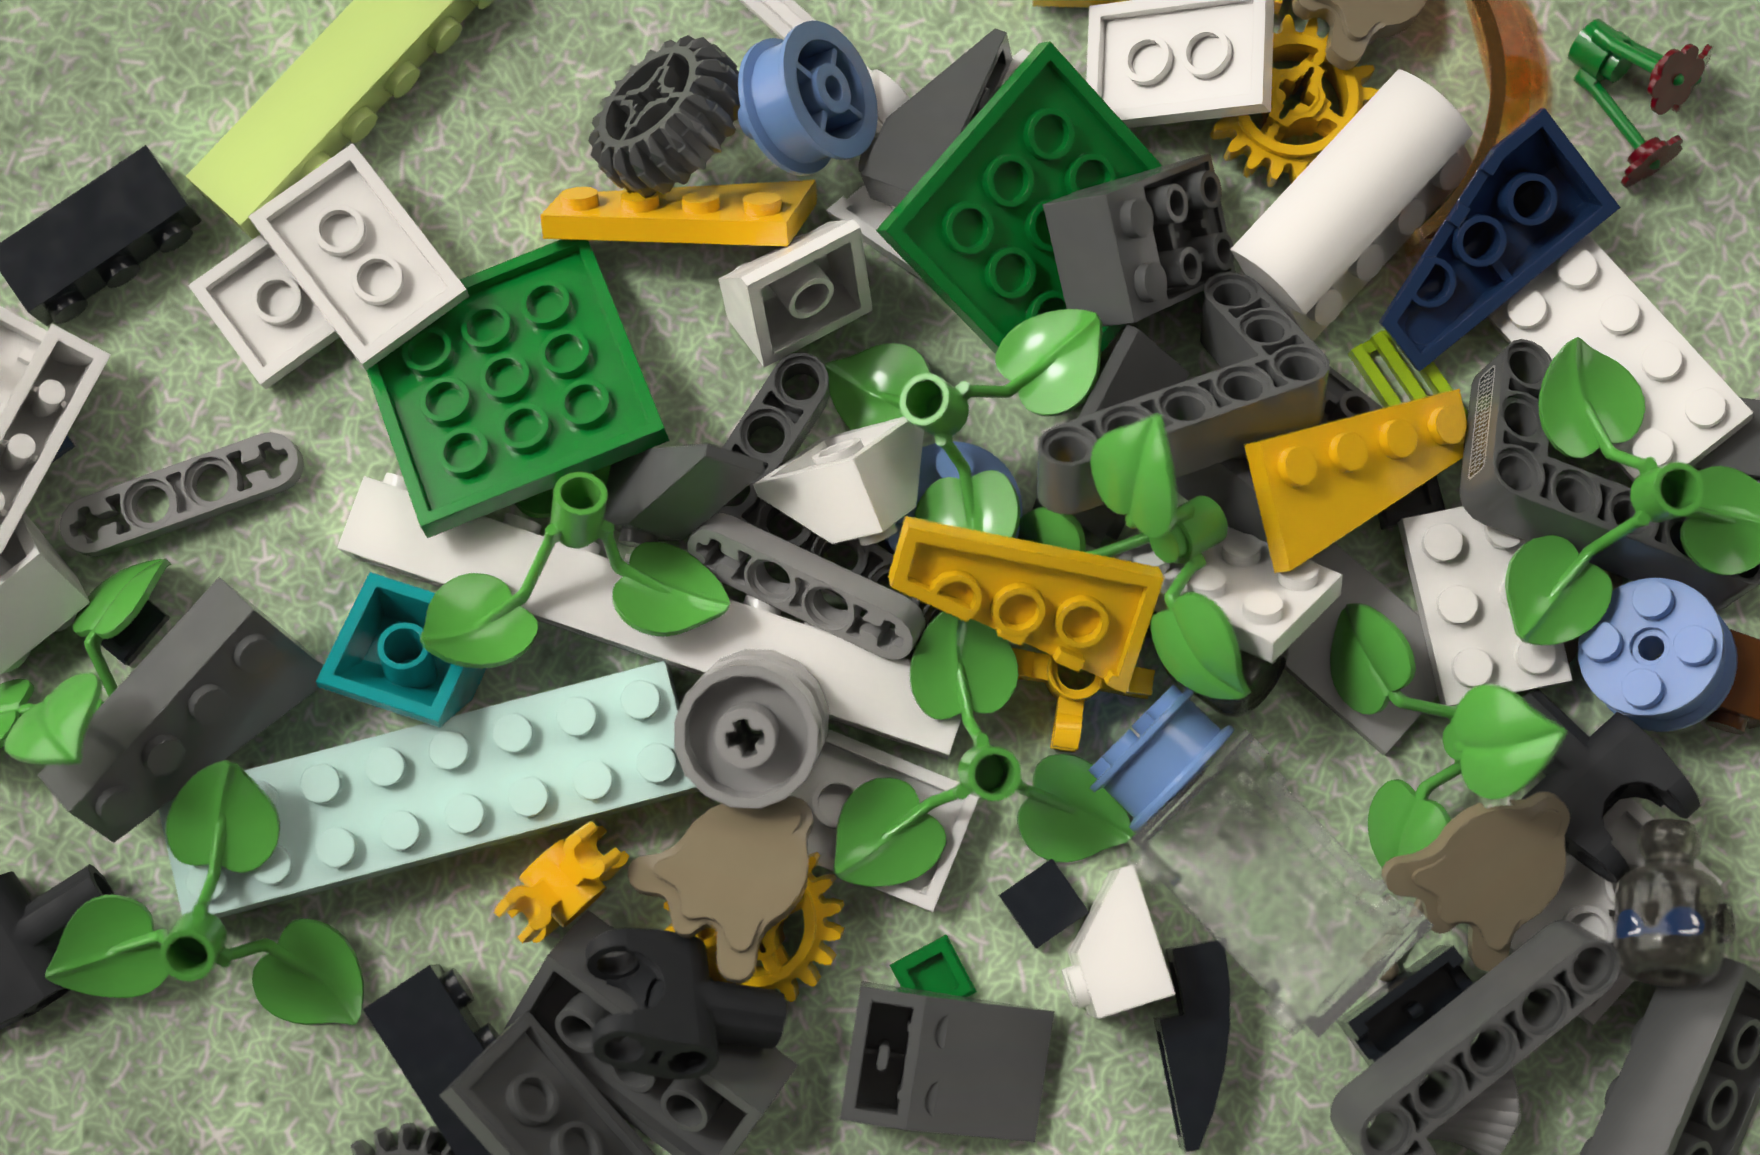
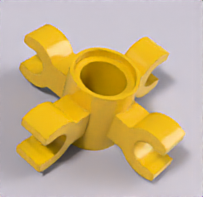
[1012,648,1155,753]
[494,822,629,943]

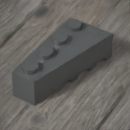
[38,577,323,843]

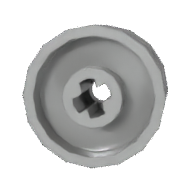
[674,649,829,808]

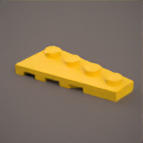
[540,180,817,247]
[1244,389,1467,573]
[888,516,1164,694]

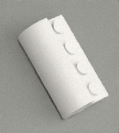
[1230,69,1475,341]
[0,306,111,556]

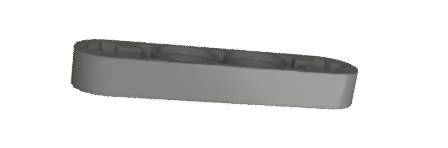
[59,432,304,557]
[687,513,926,660]

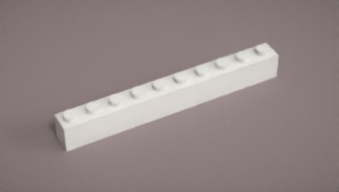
[337,473,961,759]

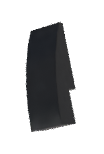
[1153,939,1230,1152]

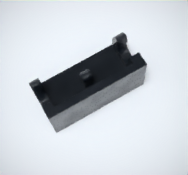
[1336,945,1476,1066]

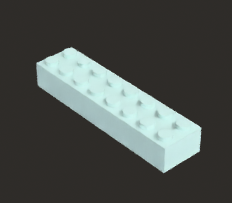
[159,661,700,918]

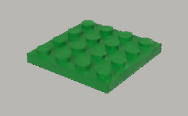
[876,41,1162,354]
[366,239,670,539]

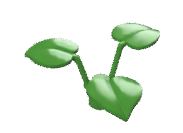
[824,309,1103,538]
[1505,337,1760,646]
[1017,414,1251,699]
[420,465,730,668]
[0,558,171,765]
[1330,603,1567,868]
[833,611,1133,887]
[45,761,364,1025]

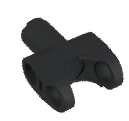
[1521,689,1701,883]
[0,864,115,1030]
[585,928,787,1080]

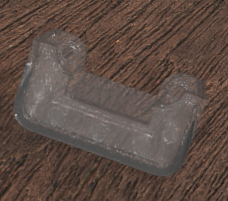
[1127,729,1434,1038]

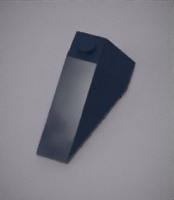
[1379,108,1621,372]

